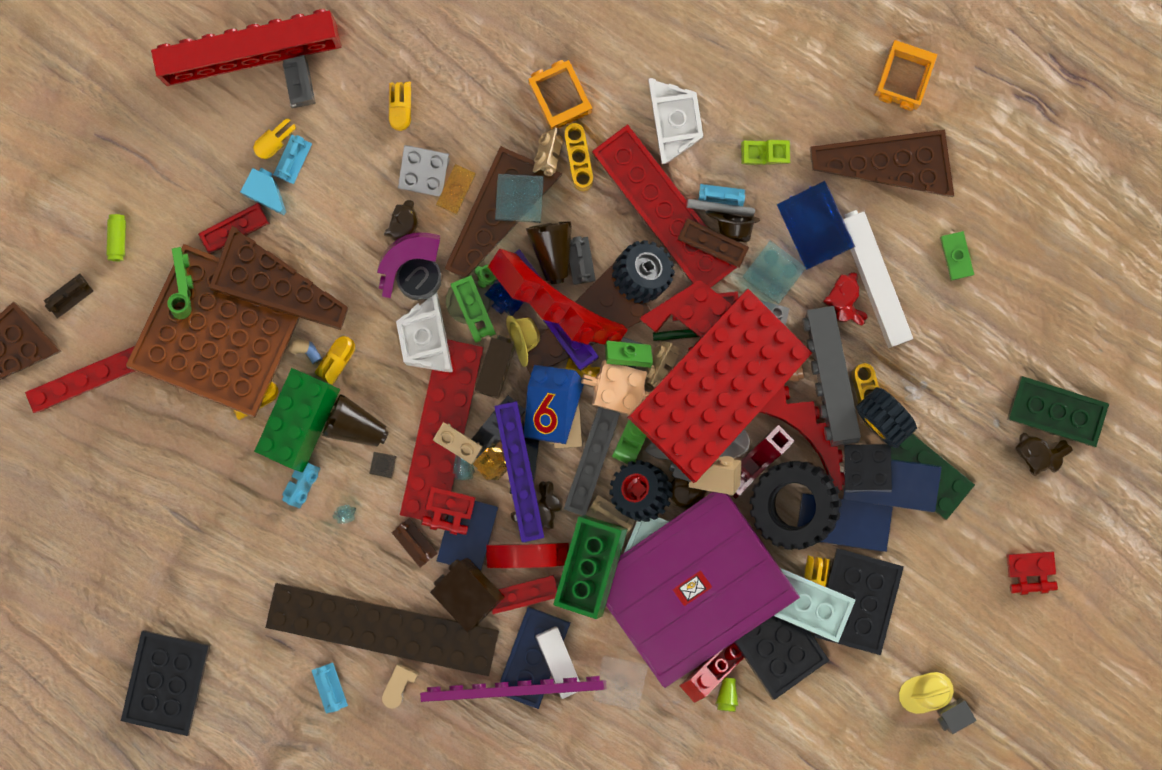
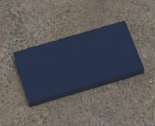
[843,459,942,512]
[797,493,893,552]
[500,606,571,709]

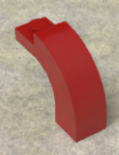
[486,543,569,568]

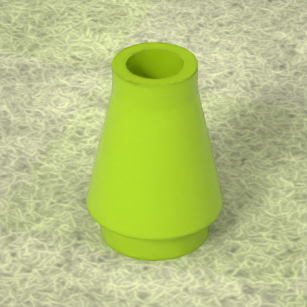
[715,678,738,712]

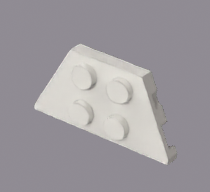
[648,78,703,165]
[396,293,453,373]

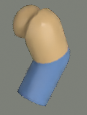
[289,339,322,364]

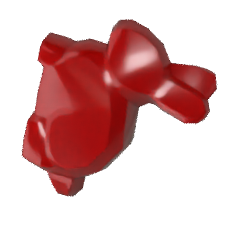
[822,272,868,326]

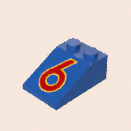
[524,365,584,444]

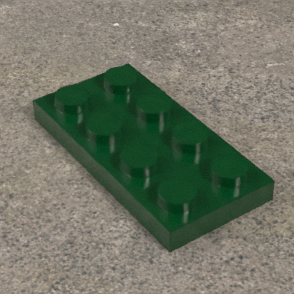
[1007,376,1109,447]
[891,434,975,520]

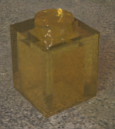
[473,448,507,480]

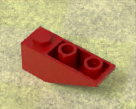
[679,642,744,703]

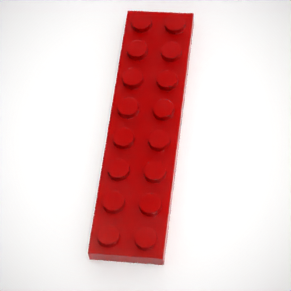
[592,124,737,288]
[400,339,484,521]

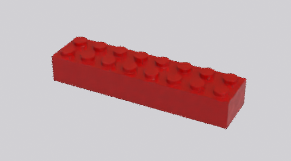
[151,9,342,86]

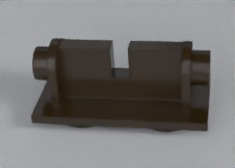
[44,274,94,319]

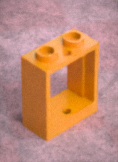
[874,40,938,111]
[528,60,592,130]

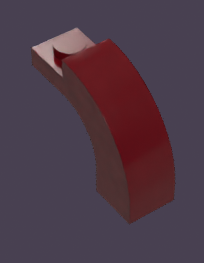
[732,425,794,499]

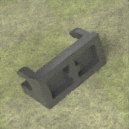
[283,55,316,108]

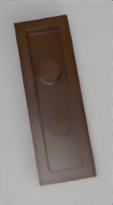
[677,218,749,268]

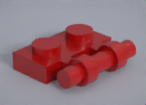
[421,487,476,535]
[1007,551,1058,595]

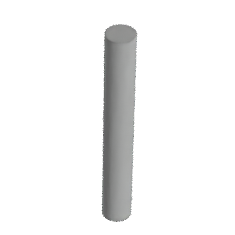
[686,199,755,217]

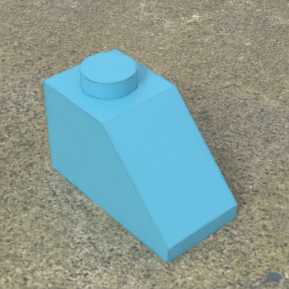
[240,168,286,215]

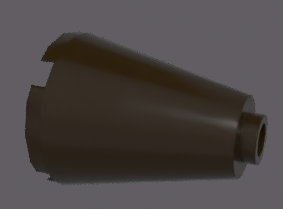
[526,221,572,284]
[322,394,389,447]

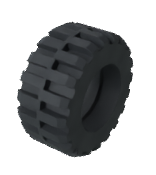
[749,461,842,550]

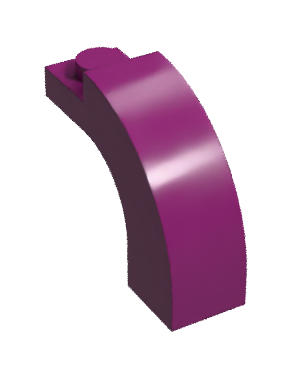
[377,233,440,298]

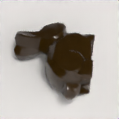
[384,200,418,241]
[1015,433,1073,476]
[669,478,707,510]
[511,481,562,529]

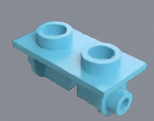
[273,135,312,184]
[698,184,745,206]
[282,462,320,509]
[311,663,348,714]

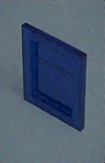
[777,181,856,270]

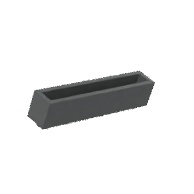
[802,306,861,447]

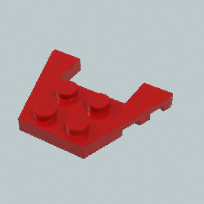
[640,280,731,338]

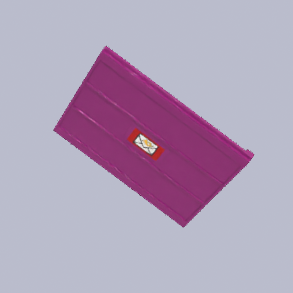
[606,492,800,688]

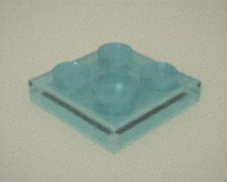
[495,174,544,223]
[742,241,806,304]

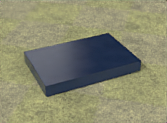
[436,501,499,571]

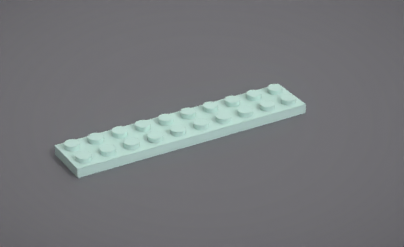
[624,517,855,643]

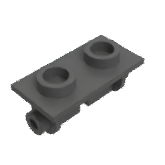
[569,236,596,285]

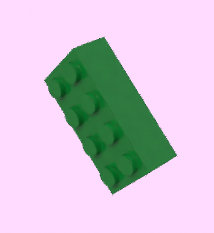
[254,368,341,472]
[553,515,628,619]

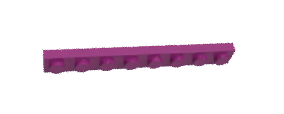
[420,676,607,702]

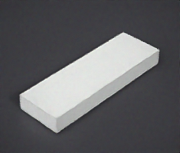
[535,626,580,699]

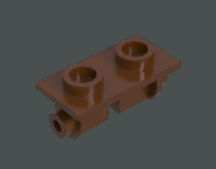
[391,518,438,568]

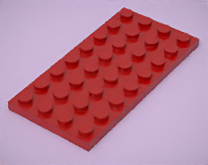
[627,289,812,483]

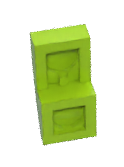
[741,140,790,165]

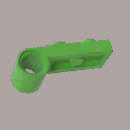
[167,247,194,319]
[612,420,646,465]

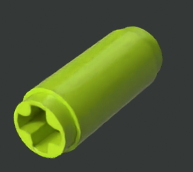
[106,214,126,262]

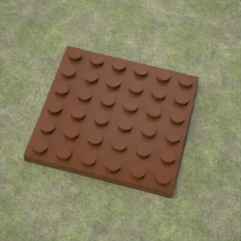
[126,244,300,418]

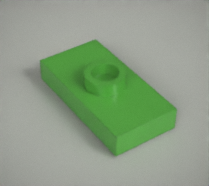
[940,231,974,281]
[605,341,653,368]

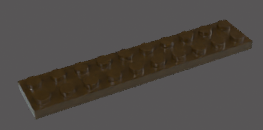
[265,583,499,676]

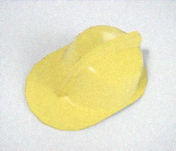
[506,315,540,367]
[899,672,954,714]

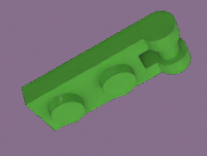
[451,275,496,343]

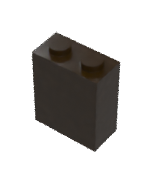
[475,335,515,399]
[430,557,505,632]

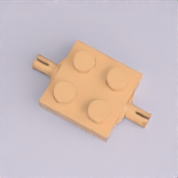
[581,360,650,415]

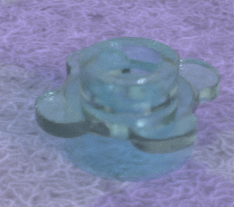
[333,505,356,524]

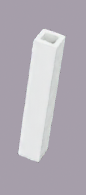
[840,210,913,348]

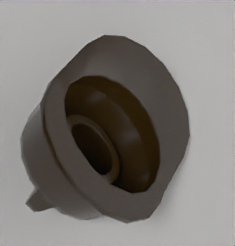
[705,211,760,242]

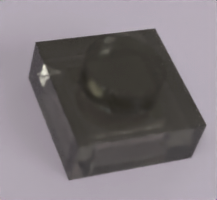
[369,452,397,479]

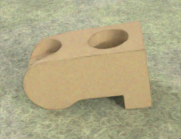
[382,663,419,709]

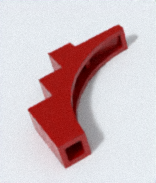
[488,248,628,345]
[759,385,845,491]

